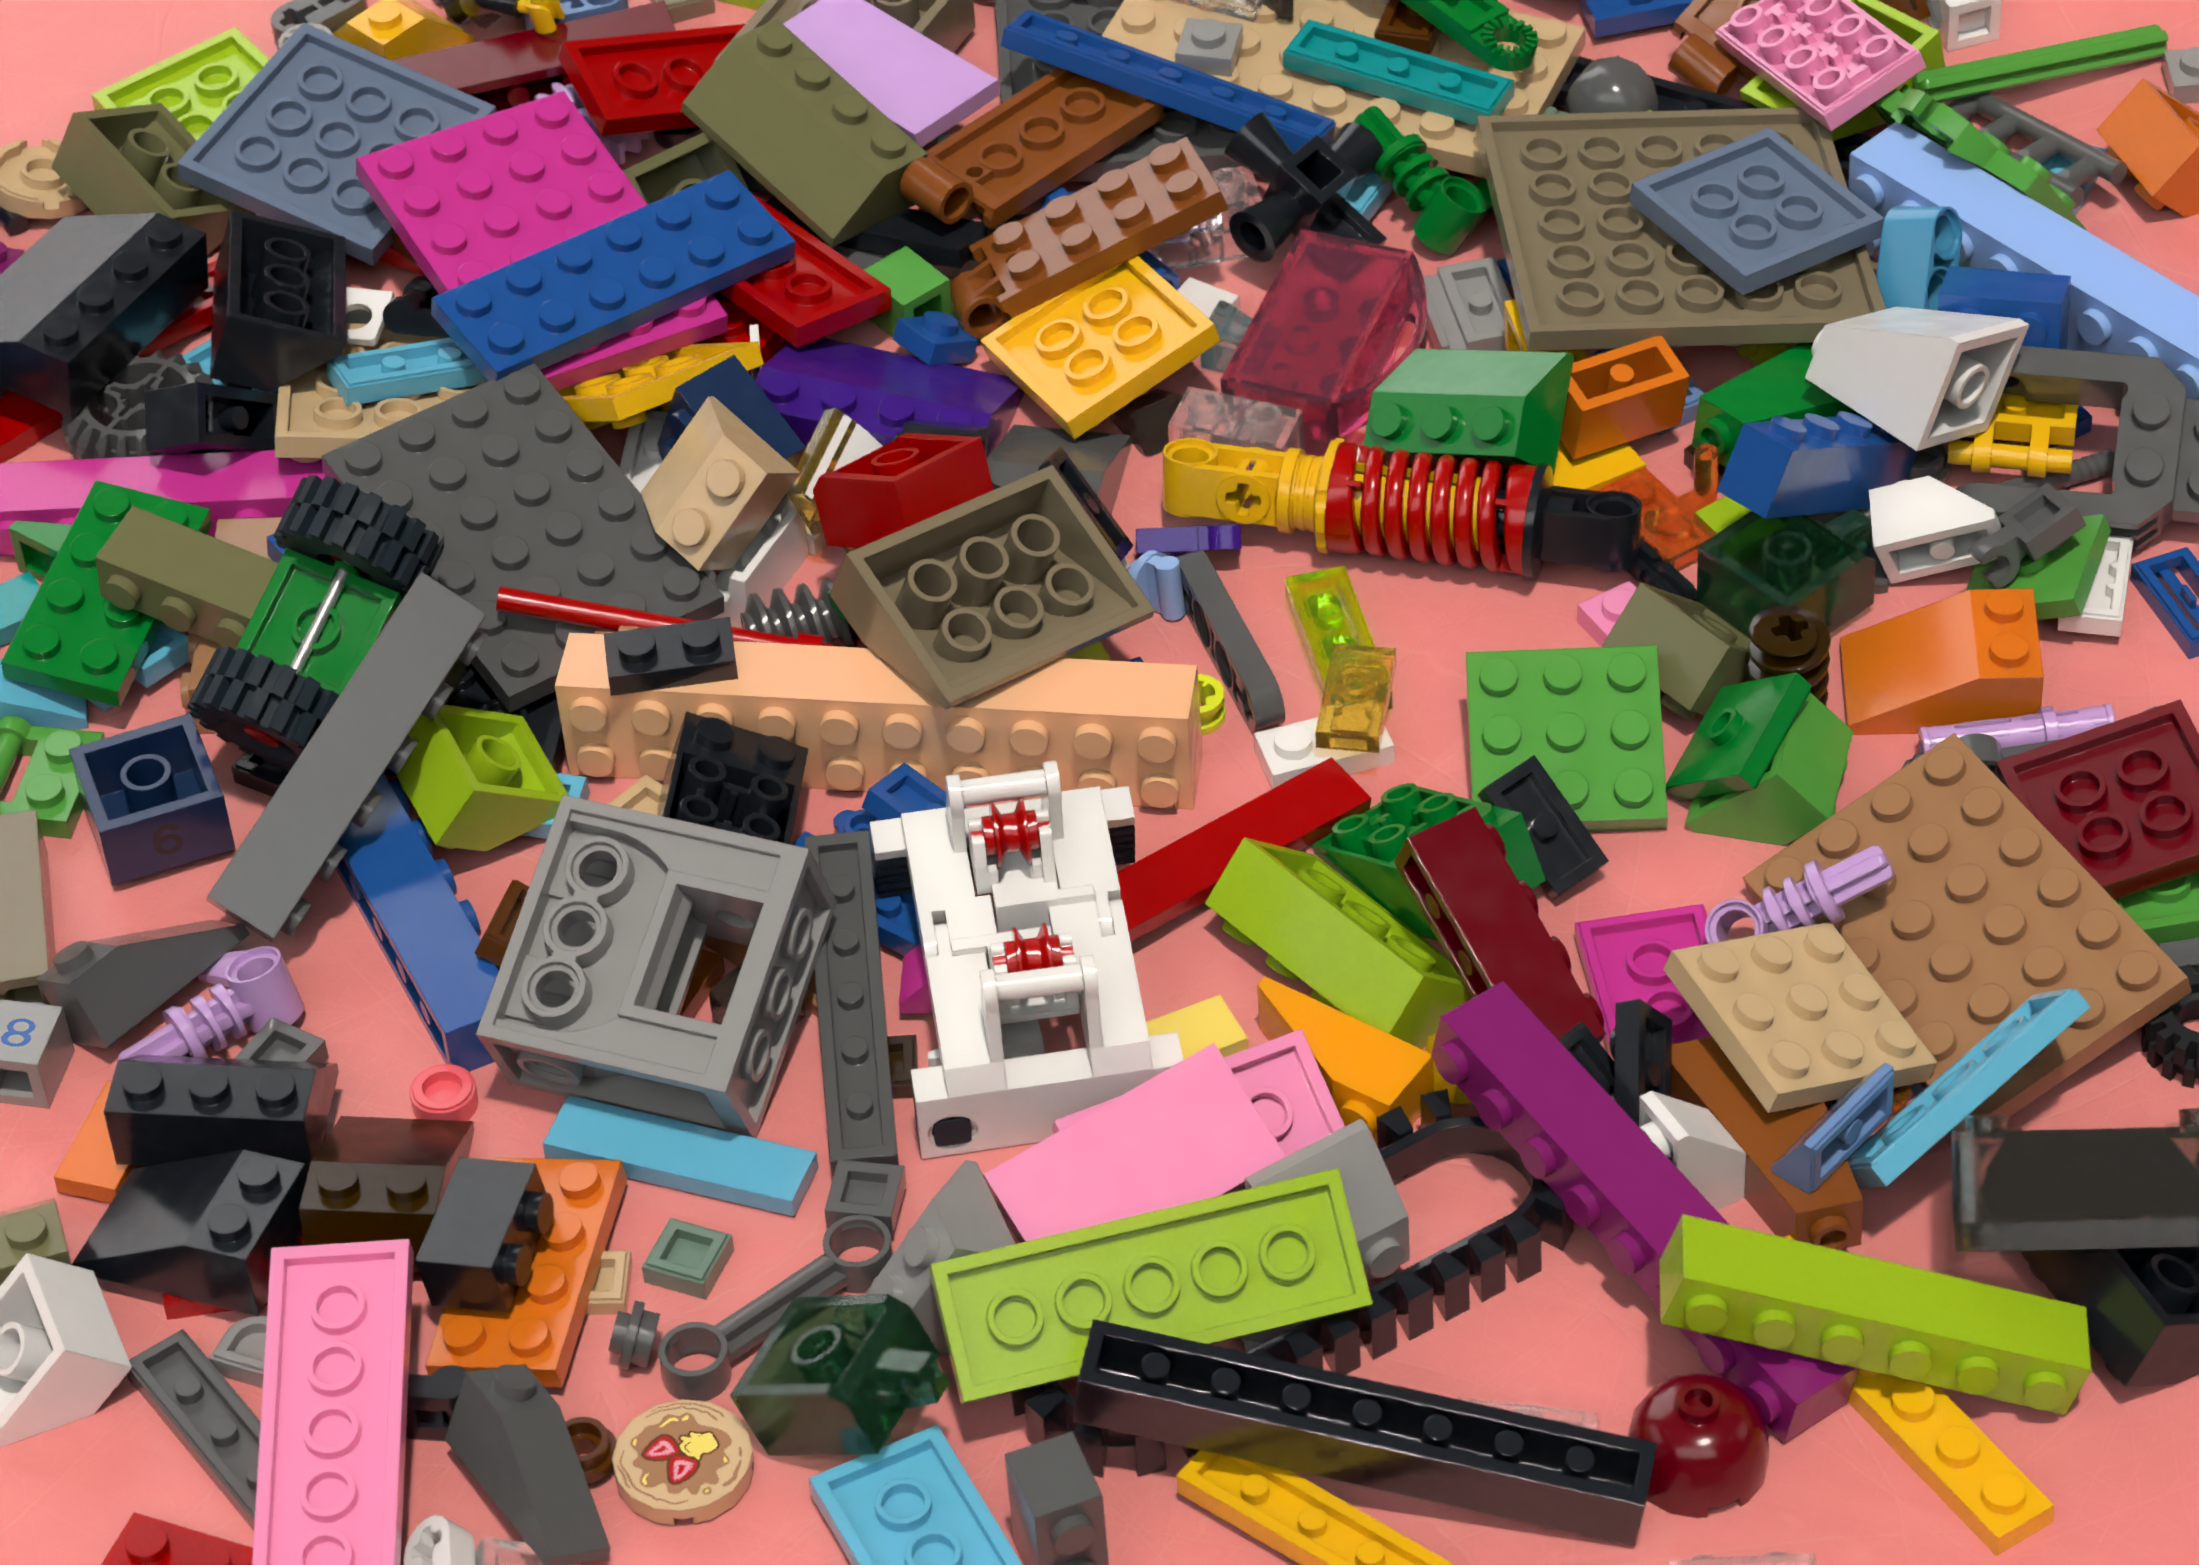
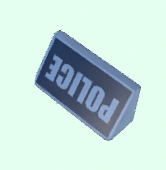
[1771,1062,1894,1194]

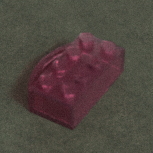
[1220,229,1427,457]

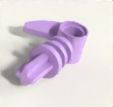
[1705,845,1894,944]
[118,946,304,1060]

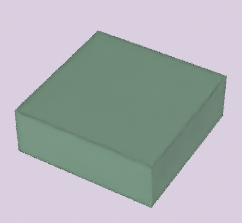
[642,1218,734,1300]

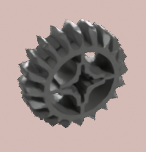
[61,350,216,460]

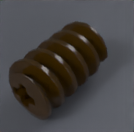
[1748,605,1831,706]

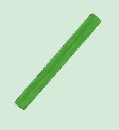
[1913,24,2169,103]

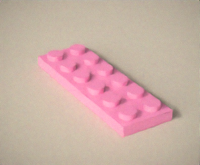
[252,1239,414,1565]

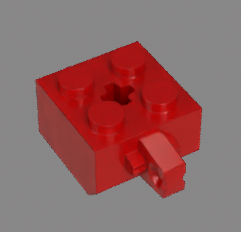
[813,433,994,550]

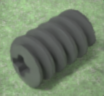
[740,579,858,647]

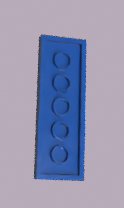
[431,170,796,381]

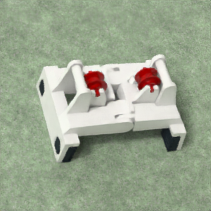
[870,761,1183,1159]

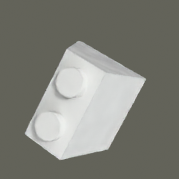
[1805,306,2030,451]

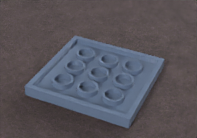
[177,22,496,266]

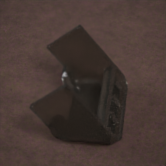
[1952,1108,2199,1252]

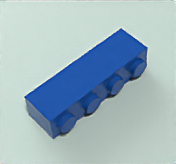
[1717,411,1918,519]

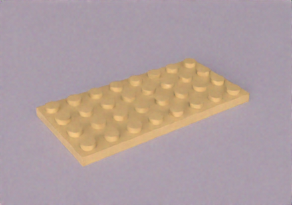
[1102,0,1586,178]

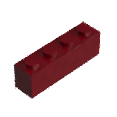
[1394,807,1606,1043]

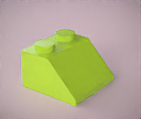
[395,704,569,852]

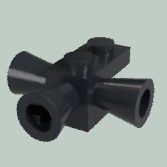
[1224,112,1387,281]

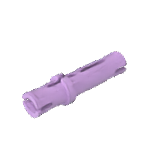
[1918,703,2115,753]

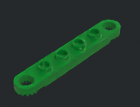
[1400,0,1539,71]

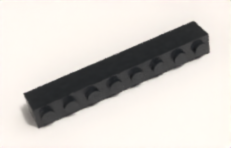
[1073,1319,1657,1546]

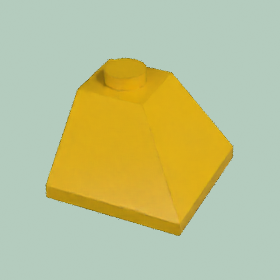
[333,0,474,60]

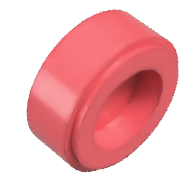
[410,1064,479,1121]

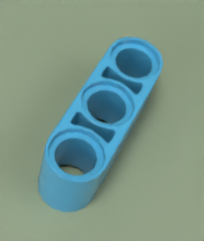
[1876,206,1962,310]

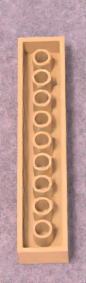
[555,633,1203,810]

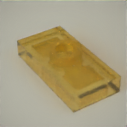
[1315,643,1397,753]

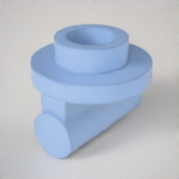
[1127,550,1186,621]

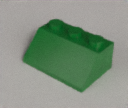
[1363,349,1574,475]

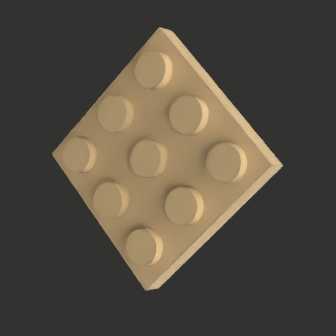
[1663,922,1938,1113]

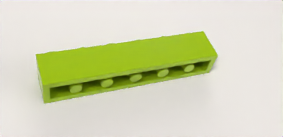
[1660,1214,2091,1415]

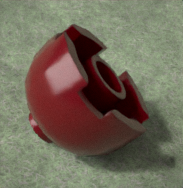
[1628,1373,1769,1518]

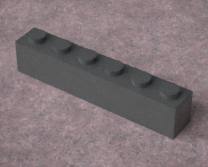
[206,571,488,942]

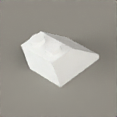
[0,1253,132,1448]

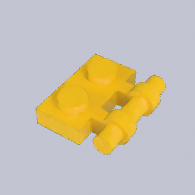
[1947,393,2079,478]

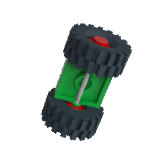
[187,475,444,771]

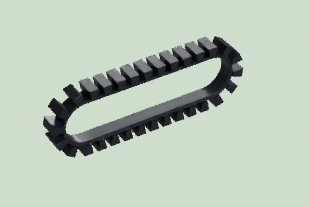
[1011,1089,1573,1478]

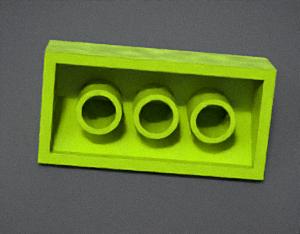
[1205,837,1471,1049]

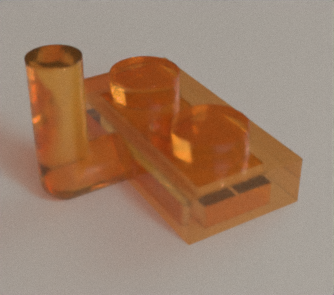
[1597,444,1719,571]

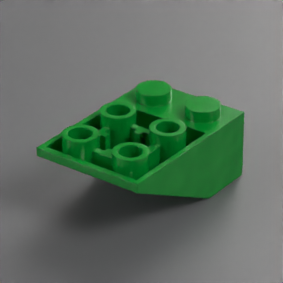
[1312,783,1546,941]

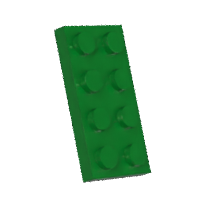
[1,480,212,707]

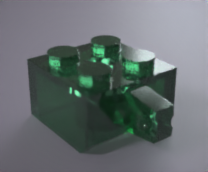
[1697,508,1876,639]
[730,1294,950,1456]

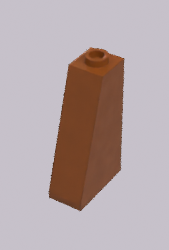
[1671,1036,1864,1250]

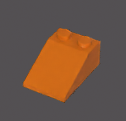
[1840,588,2044,735]

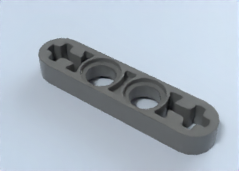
[1176,550,1285,732]

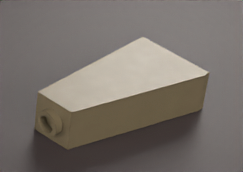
[0,809,55,1005]

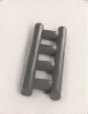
[1947,93,2127,209]

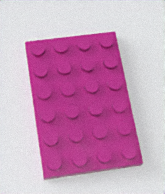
[356,91,728,391]

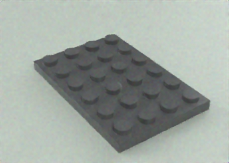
[322,363,724,713]

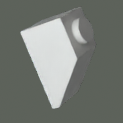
[1869,476,2002,584]

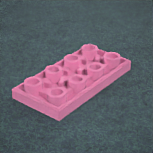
[1715,0,1926,131]
[983,1043,1287,1243]

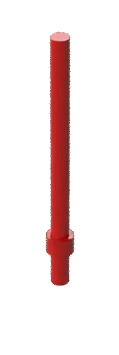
[496,586,845,647]

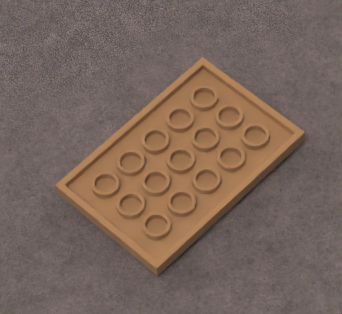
[1742,733,2192,1143]

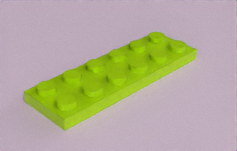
[928,1168,1373,1404]

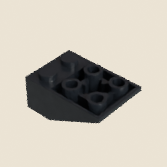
[657,711,809,844]

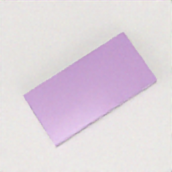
[783,0,999,147]

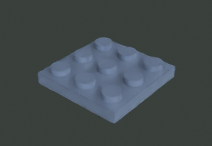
[1629,127,1884,296]

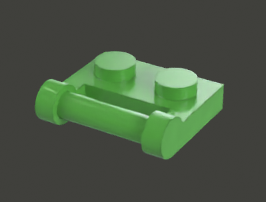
[0,715,105,839]

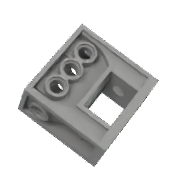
[476,795,837,1138]

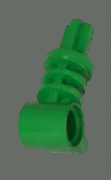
[1354,106,1493,255]

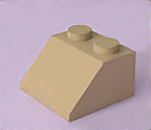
[641,396,801,571]

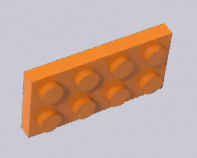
[425,1157,627,1388]

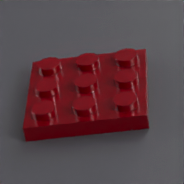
[1996,699,2199,900]

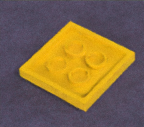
[980,255,1221,439]
[558,342,764,429]

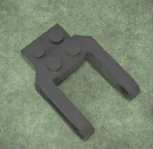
[1956,346,2199,551]

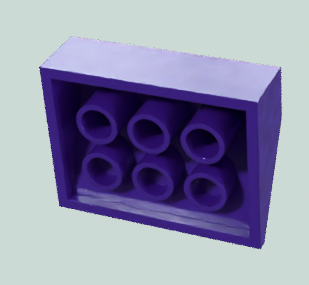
[755,338,1025,473]

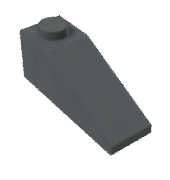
[36,920,250,1048]
[445,1364,611,1565]

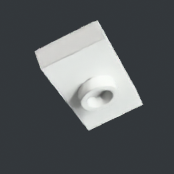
[2057,535,2134,637]

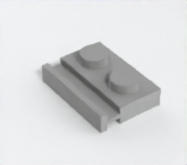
[1412,257,1512,351]

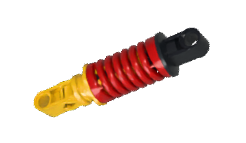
[1162,438,1642,581]

